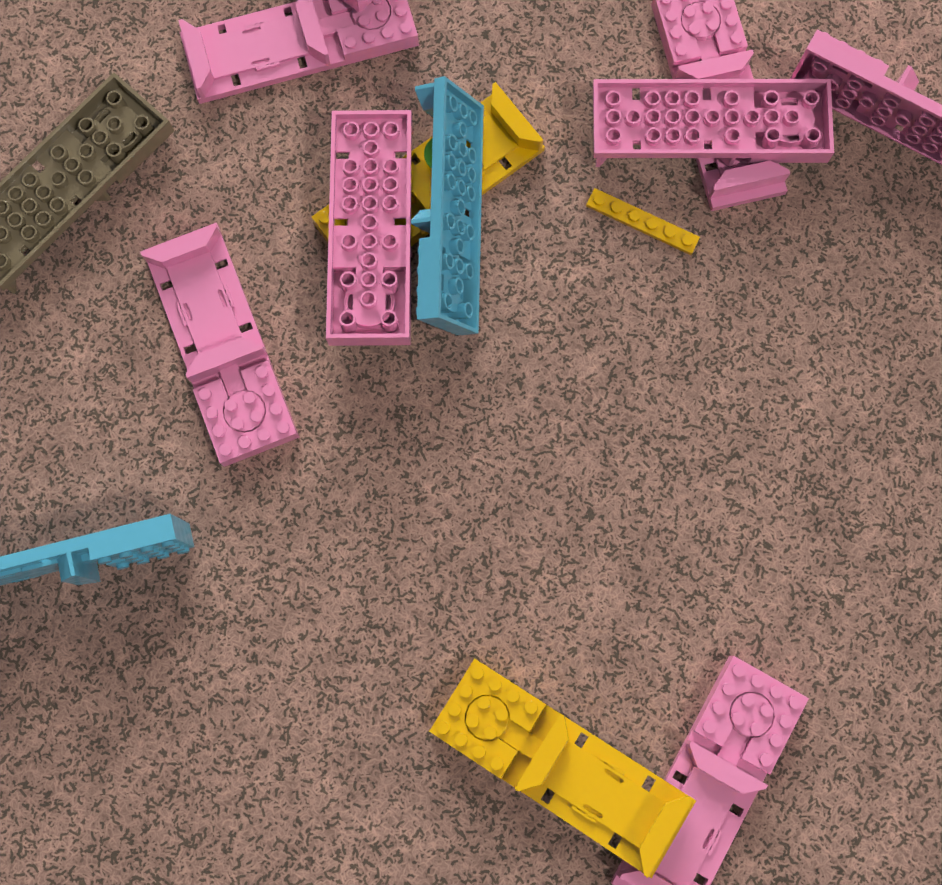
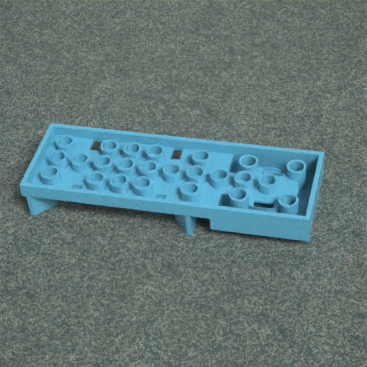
[411,76,484,335]
[0,514,195,586]

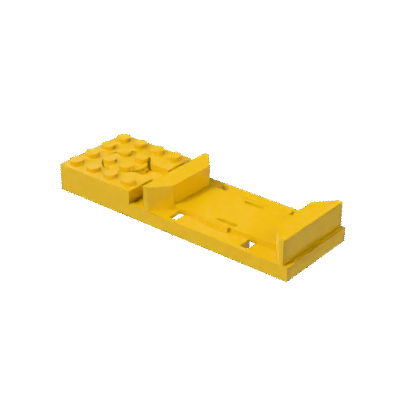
[311,82,545,246]
[429,658,696,879]

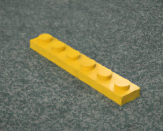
[586,188,700,255]

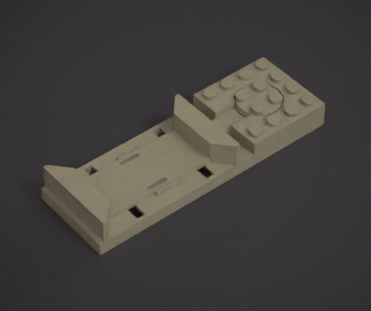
[0,72,174,294]

